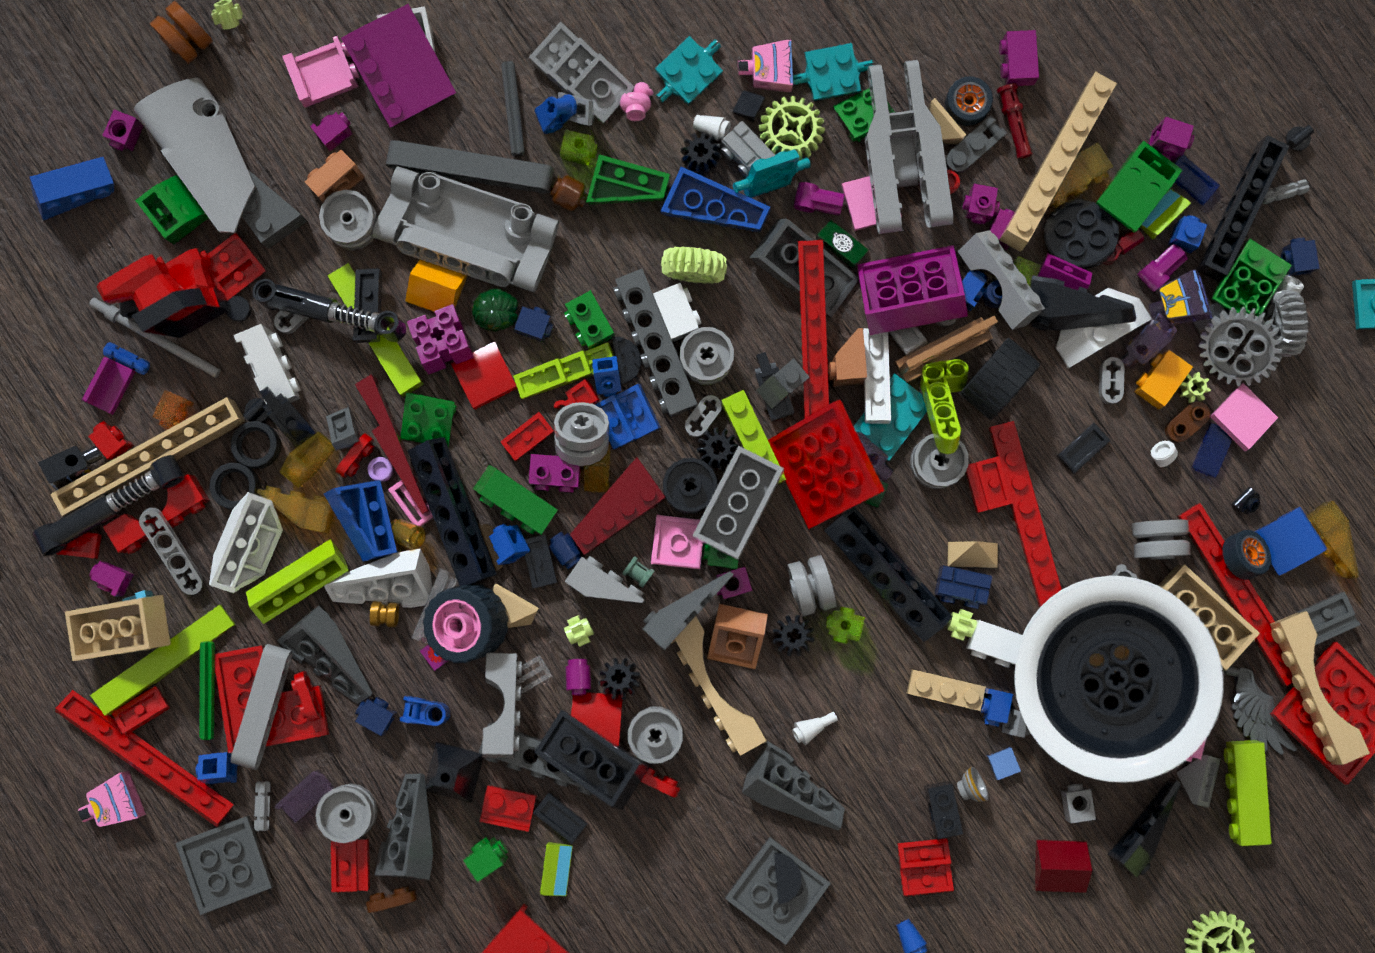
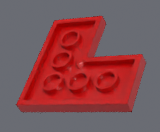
[215,645,329,753]

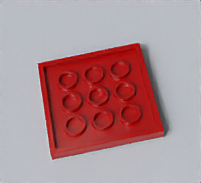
[768,400,885,529]
[1270,642,1375,784]

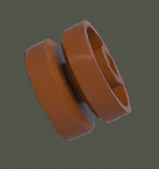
[150,1,213,64]

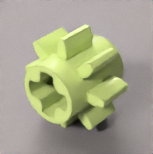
[211,0,243,29]
[1179,372,1211,403]
[947,609,977,641]
[564,615,594,647]

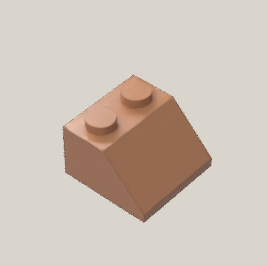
[305,150,365,203]
[828,328,867,387]
[707,604,768,669]

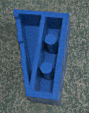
[324,480,397,562]

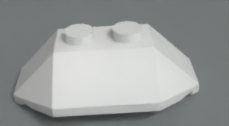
[1055,288,1152,368]
[209,492,283,593]

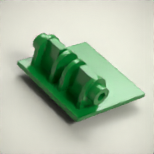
[833,88,895,142]
[401,392,457,448]

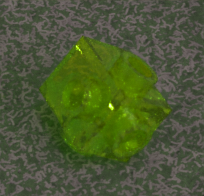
[825,607,865,644]

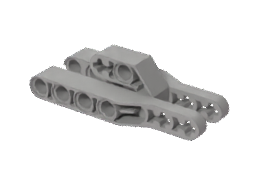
[865,60,953,234]

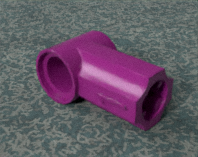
[793,182,844,216]
[1137,244,1188,292]

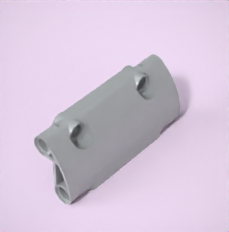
[372,166,559,292]

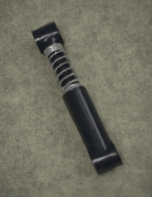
[252,279,406,342]
[32,455,185,557]

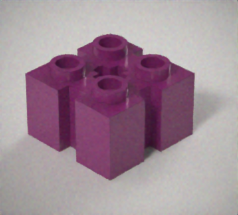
[407,304,474,375]

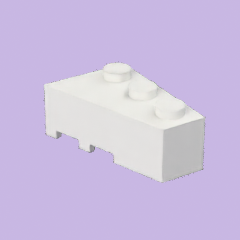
[233,324,301,404]

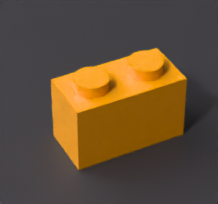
[1135,350,1193,409]

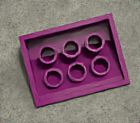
[341,4,456,128]
[857,245,968,335]

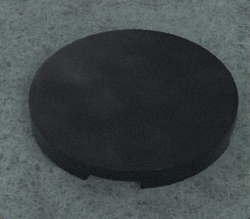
[1044,199,1119,269]

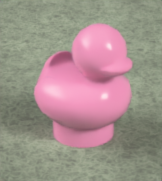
[620,82,653,121]

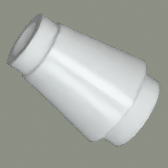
[693,115,731,141]

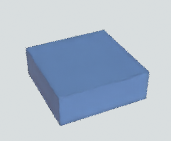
[987,747,1021,780]

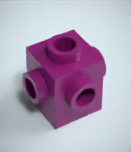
[963,184,1000,224]

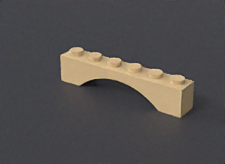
[1270,611,1370,765]
[671,616,766,756]

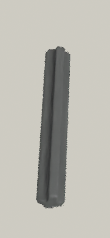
[501,61,525,156]

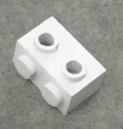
[653,283,701,342]
[966,620,1024,668]

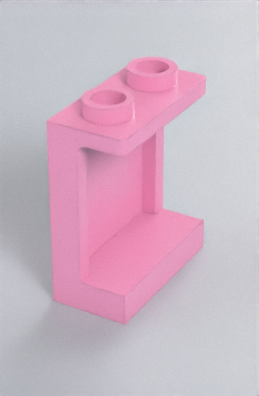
[282,36,359,107]

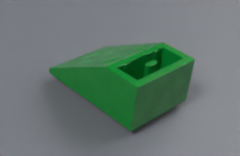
[1095,140,1182,233]
[135,175,209,245]
[1212,239,1292,317]

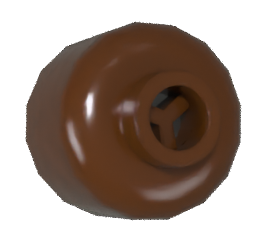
[550,175,588,211]

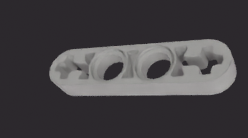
[139,508,204,595]

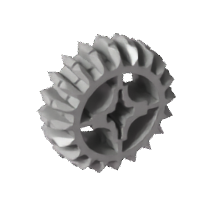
[1265,290,1309,357]

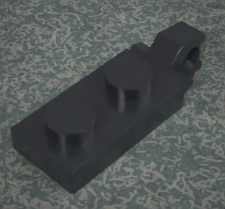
[754,352,794,422]
[260,386,316,448]

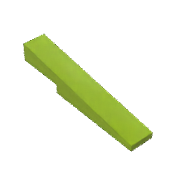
[328,263,424,397]
[90,605,236,715]

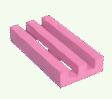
[388,480,433,529]

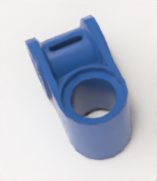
[534,94,577,134]
[400,696,450,726]

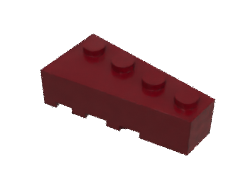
[570,457,666,556]

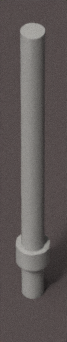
[89,298,221,378]

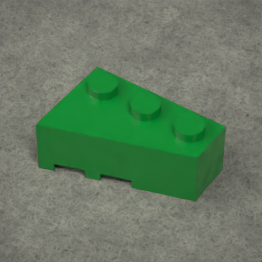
[473,465,558,535]

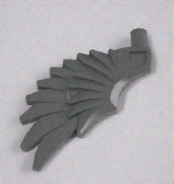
[1224,666,1297,755]

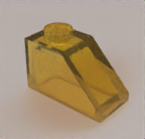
[280,431,335,488]

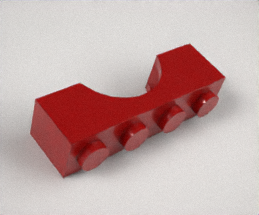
[103,474,210,554]

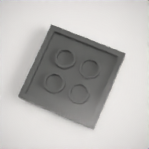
[176,815,274,915]
[725,837,831,945]

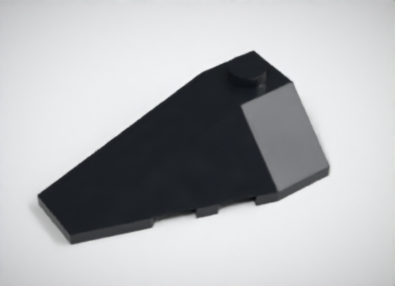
[1030,276,1137,331]
[1107,778,1181,878]

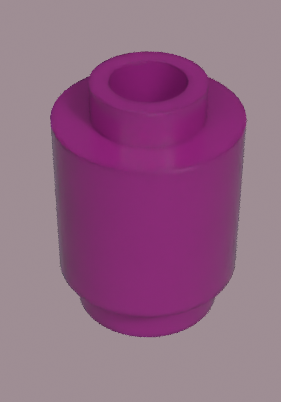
[565,659,591,696]

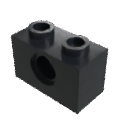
[924,781,963,839]

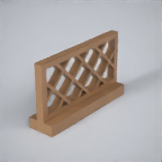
[894,316,998,383]

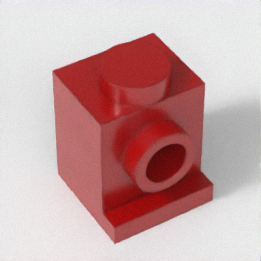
[88,421,134,460]

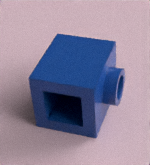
[1168,216,1207,253]

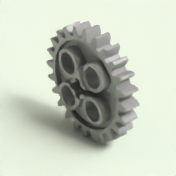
[1199,307,1284,386]

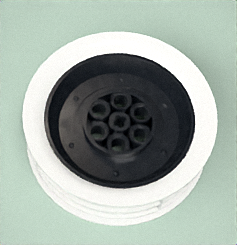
[1015,576,1223,782]

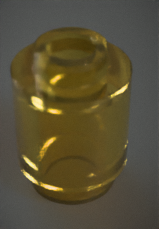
[390,519,425,550]

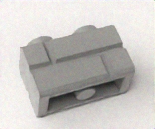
[721,121,775,177]

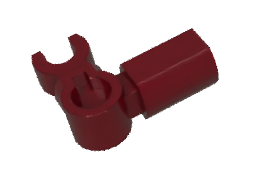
[1102,229,1144,265]

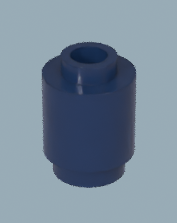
[983,280,1002,308]
[549,532,582,570]

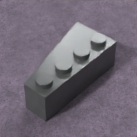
[242,170,308,249]

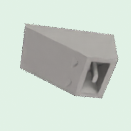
[565,556,646,603]

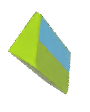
[1140,189,1191,240]
[540,842,573,896]

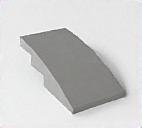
[528,22,634,123]

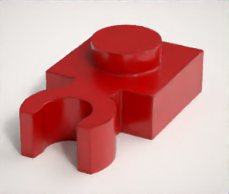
[553,379,600,409]

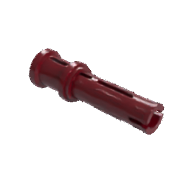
[996,83,1033,159]

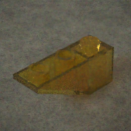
[1047,142,1113,209]
[257,486,334,534]
[1306,501,1359,579]

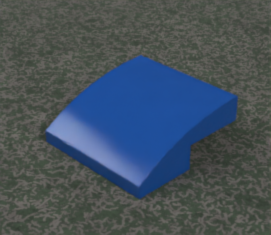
[595,384,661,450]
[1254,507,1327,576]

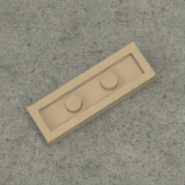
[907,669,986,711]

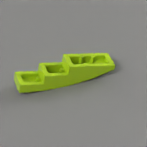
[513,343,614,399]

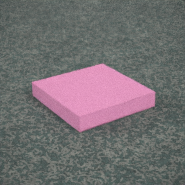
[841,176,902,231]
[1210,383,1278,451]
[651,515,703,570]

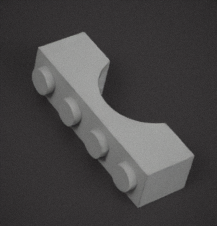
[958,230,1045,330]
[482,653,522,758]

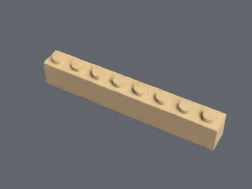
[999,72,1117,252]
[50,397,246,516]

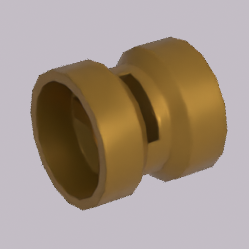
[370,601,399,628]

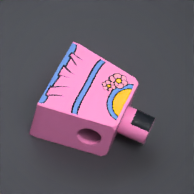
[738,40,793,92]
[78,771,146,827]

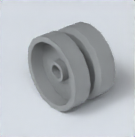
[319,190,378,250]
[680,327,734,385]
[554,402,609,466]
[910,433,968,489]
[1132,520,1191,560]
[787,555,836,617]
[628,706,683,763]
[316,783,378,843]

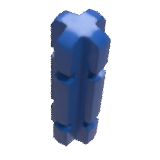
[103,342,150,375]

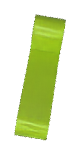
[921,359,969,454]

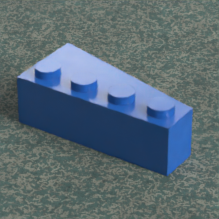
[661,167,771,233]

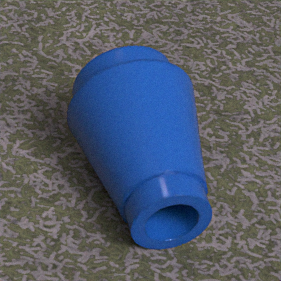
[896,919,928,953]

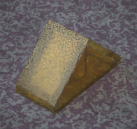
[584,443,611,492]

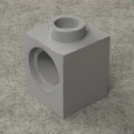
[1061,784,1096,823]

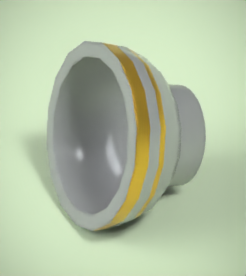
[957,767,989,802]

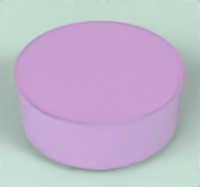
[368,457,394,482]

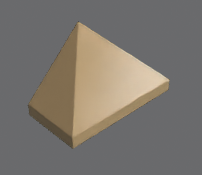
[928,98,966,145]
[947,541,998,568]
[492,584,539,628]

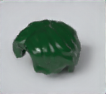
[472,288,518,332]

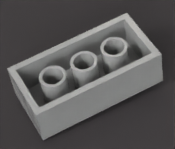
[693,446,784,561]

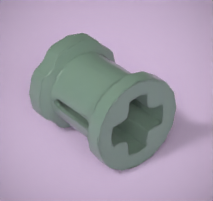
[622,556,654,588]

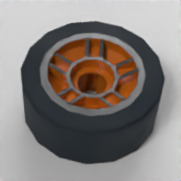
[945,76,993,126]
[1222,530,1271,580]

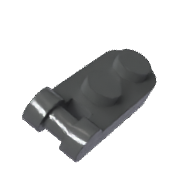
[946,115,1008,174]

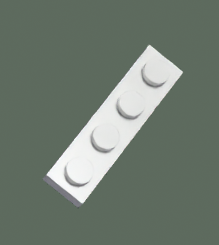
[863,329,891,424]

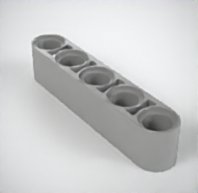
[231,644,293,770]

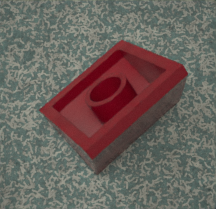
[1035,840,1092,893]

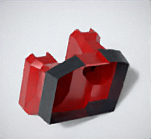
[97,248,227,338]

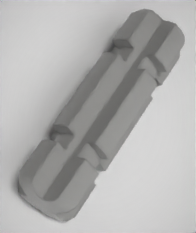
[1262,180,1309,204]
[254,781,271,831]

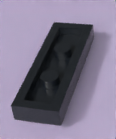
[353,268,382,343]

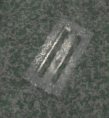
[516,655,553,695]

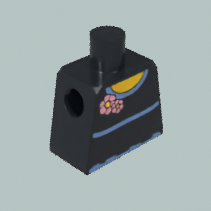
[38,445,103,490]

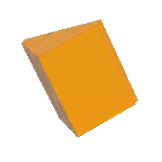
[405,260,467,312]

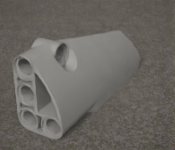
[134,78,256,233]

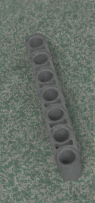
[386,140,554,193]

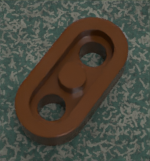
[1165,402,1210,443]
[365,886,417,913]

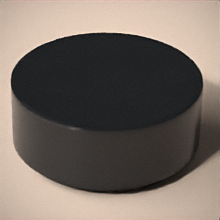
[226,296,252,322]

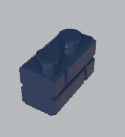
[934,565,992,609]

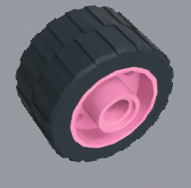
[423,584,508,664]

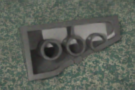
[277,606,372,704]

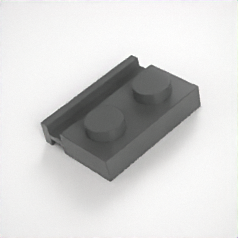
[1297,592,1360,645]

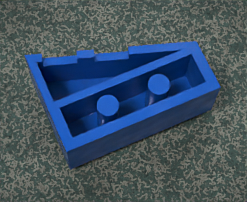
[29,157,114,221]

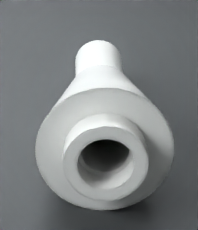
[792,712,838,745]

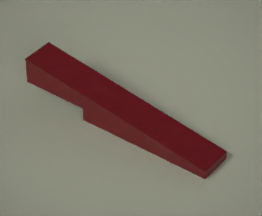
[355,374,431,516]

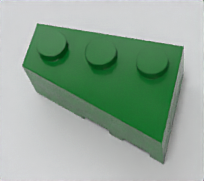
[586,154,671,205]

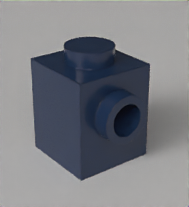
[1281,238,1320,276]
[514,306,554,343]
[355,697,397,736]

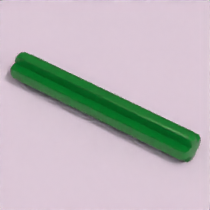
[199,641,215,740]

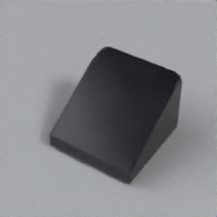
[732,90,765,123]

